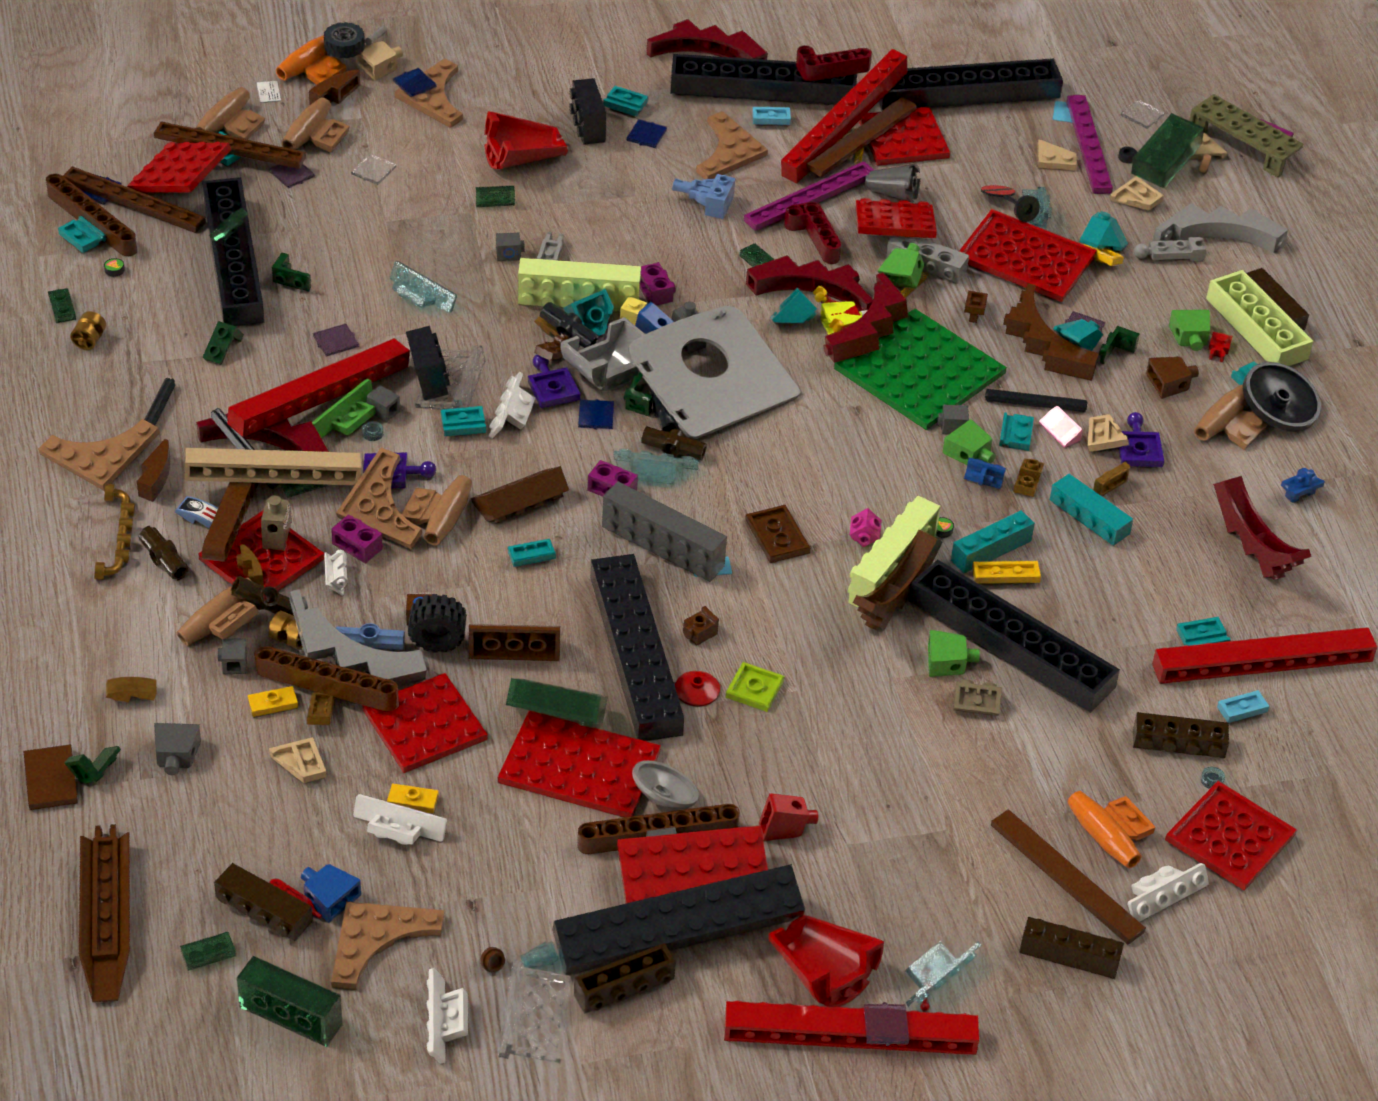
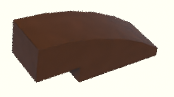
[309,69,360,105]
[137,439,170,502]

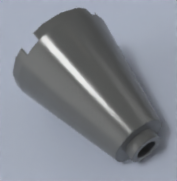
[865,164,920,203]

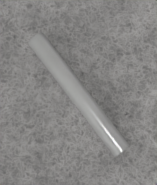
[365,25,387,45]

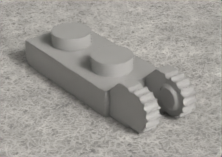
[537,232,564,260]

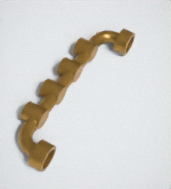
[94,484,135,580]

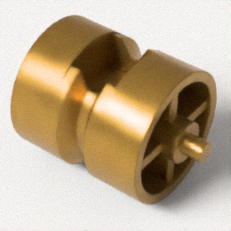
[70,311,107,350]
[268,611,303,650]

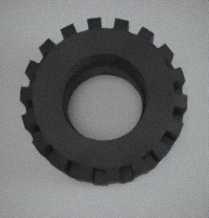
[408,594,467,653]

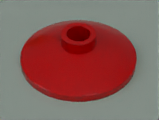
[675,671,720,707]

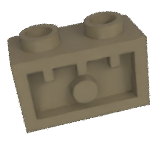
[953,680,1002,716]

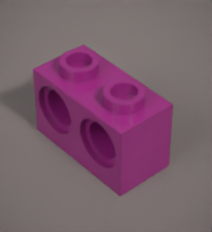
[640,262,676,306]
[587,460,638,497]
[331,514,383,564]

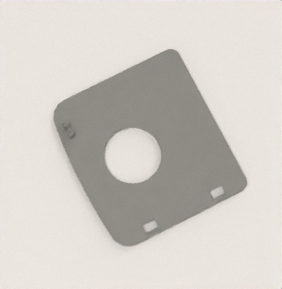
[628,306,800,439]

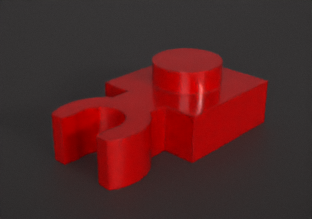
[1208,332,1233,362]

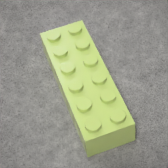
[518,258,641,311]
[1206,270,1313,366]
[848,496,941,607]

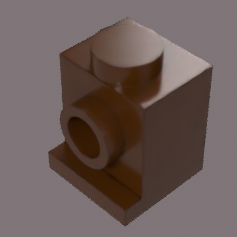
[683,606,719,646]

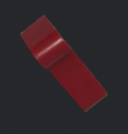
[796,45,872,81]
[784,202,841,264]

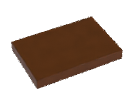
[745,505,811,563]
[23,744,78,810]

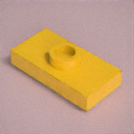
[1083,244,1124,266]
[247,686,298,717]
[387,783,439,814]

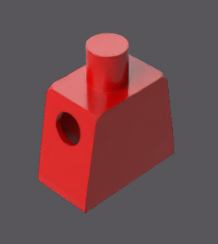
[759,793,818,841]

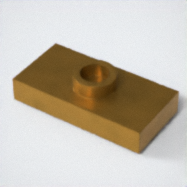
[1093,462,1130,496]
[307,692,335,725]

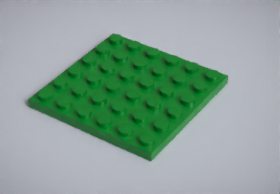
[834,308,1007,430]

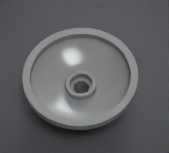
[632,761,699,809]

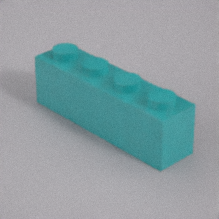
[1049,473,1133,546]
[950,510,1035,574]

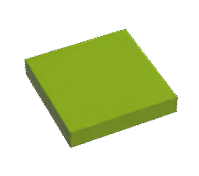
[725,662,785,712]

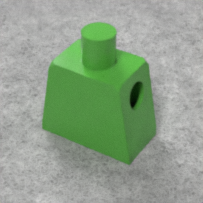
[878,243,924,289]
[1169,310,1210,351]
[942,419,996,465]
[928,630,980,677]

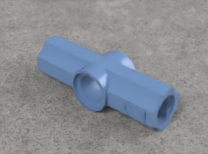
[336,623,405,650]

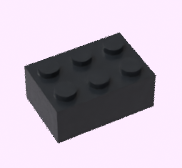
[569,78,606,145]
[406,326,450,401]

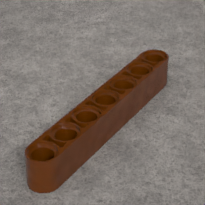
[46,173,137,257]
[202,482,258,562]
[254,646,399,711]
[577,804,740,854]

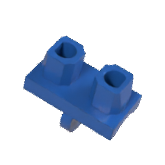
[964,458,1006,489]
[1281,468,1325,503]

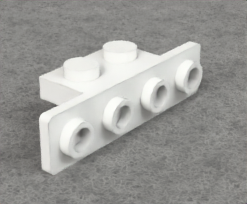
[489,372,535,438]
[353,794,447,845]
[1128,863,1209,922]
[427,968,468,1064]

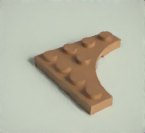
[395,58,463,128]
[696,111,768,179]
[38,419,160,491]
[336,447,423,550]
[331,902,444,990]

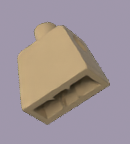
[356,41,403,81]

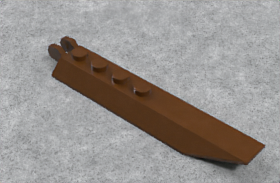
[79,824,130,1003]

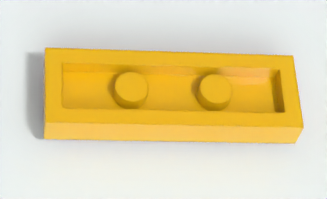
[972,561,1041,584]

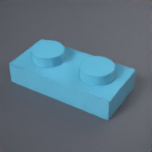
[752,107,791,126]
[1217,690,1269,723]

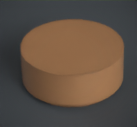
[1199,153,1212,173]

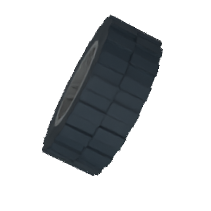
[324,22,365,59]

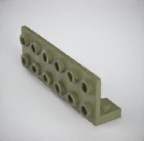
[1188,94,1303,178]

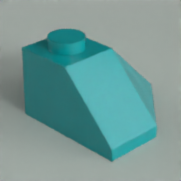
[1079,211,1128,251]
[770,288,817,323]
[564,289,614,336]
[1053,319,1104,351]

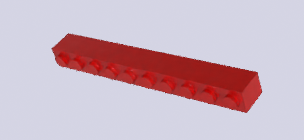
[781,49,908,184]
[227,338,410,437]
[1152,627,1378,684]
[724,1001,979,1055]

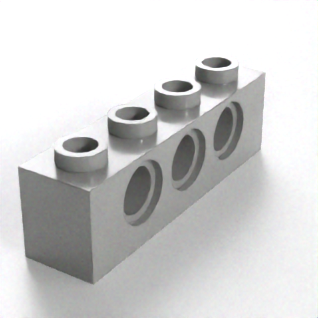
[886,236,969,283]

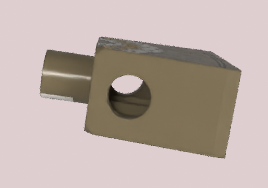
[261,496,292,550]

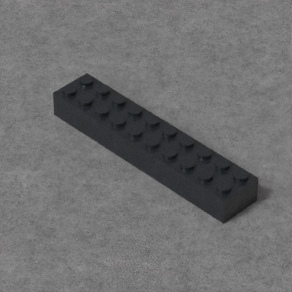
[670,54,857,105]
[878,58,1063,111]
[202,177,265,326]
[590,554,684,741]
[909,559,1120,713]
[552,864,805,976]

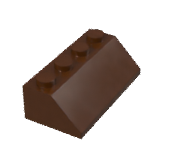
[470,466,569,523]
[469,624,561,661]

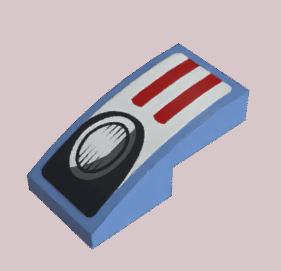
[175,496,218,529]

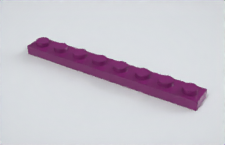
[1066,94,1113,194]
[744,161,874,231]

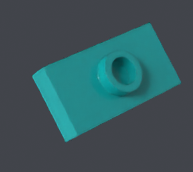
[508,538,556,567]

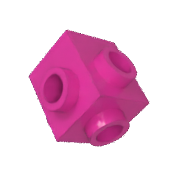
[849,508,882,547]

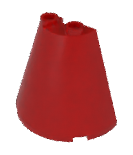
[484,111,568,169]
[768,914,884,1007]

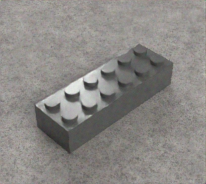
[602,482,727,582]

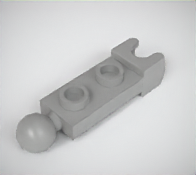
[1134,237,1206,261]

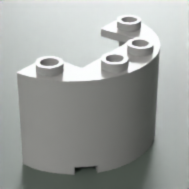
[561,317,647,391]

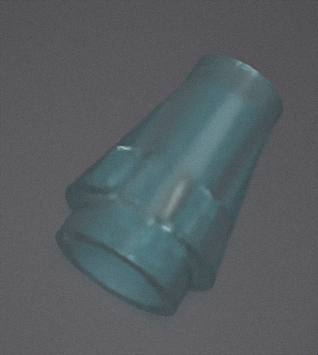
[520,941,559,970]

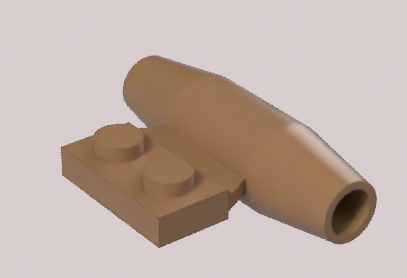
[195,87,265,140]
[282,98,349,152]
[1194,385,1268,450]
[401,475,472,545]
[177,578,259,646]

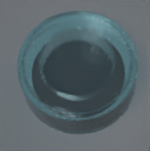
[362,421,383,441]
[1200,767,1225,789]

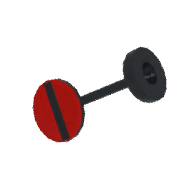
[981,185,1040,222]

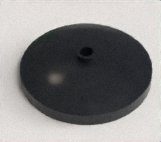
[1243,362,1321,432]

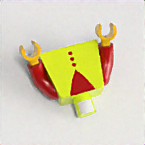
[813,286,867,335]

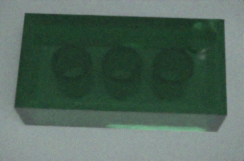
[1131,113,1204,188]
[506,678,608,727]
[236,956,343,1047]

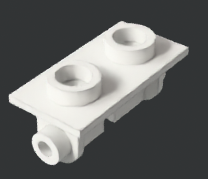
[325,550,348,595]

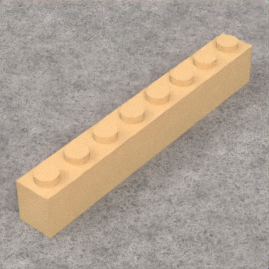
[185,448,361,485]

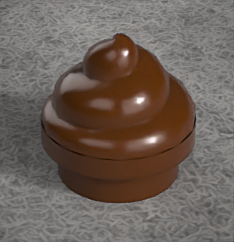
[480,947,505,972]

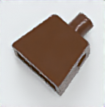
[1146,356,1199,399]

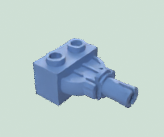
[672,174,735,219]

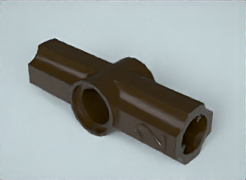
[641,426,707,461]
[138,525,189,581]
[230,576,294,616]

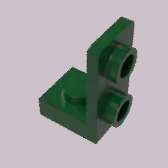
[272,252,311,291]
[203,321,244,365]
[1099,326,1140,364]
[624,372,652,416]
[64,746,121,784]

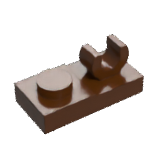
[964,290,988,323]
[534,333,569,361]

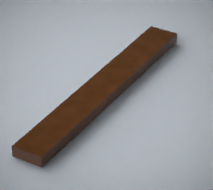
[807,97,916,177]
[154,121,306,169]
[63,166,206,233]
[991,809,1146,945]

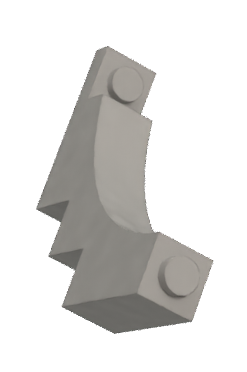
[1153,203,1288,253]
[290,589,429,685]

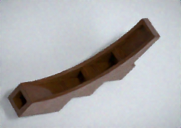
[1003,283,1099,381]
[853,530,943,631]

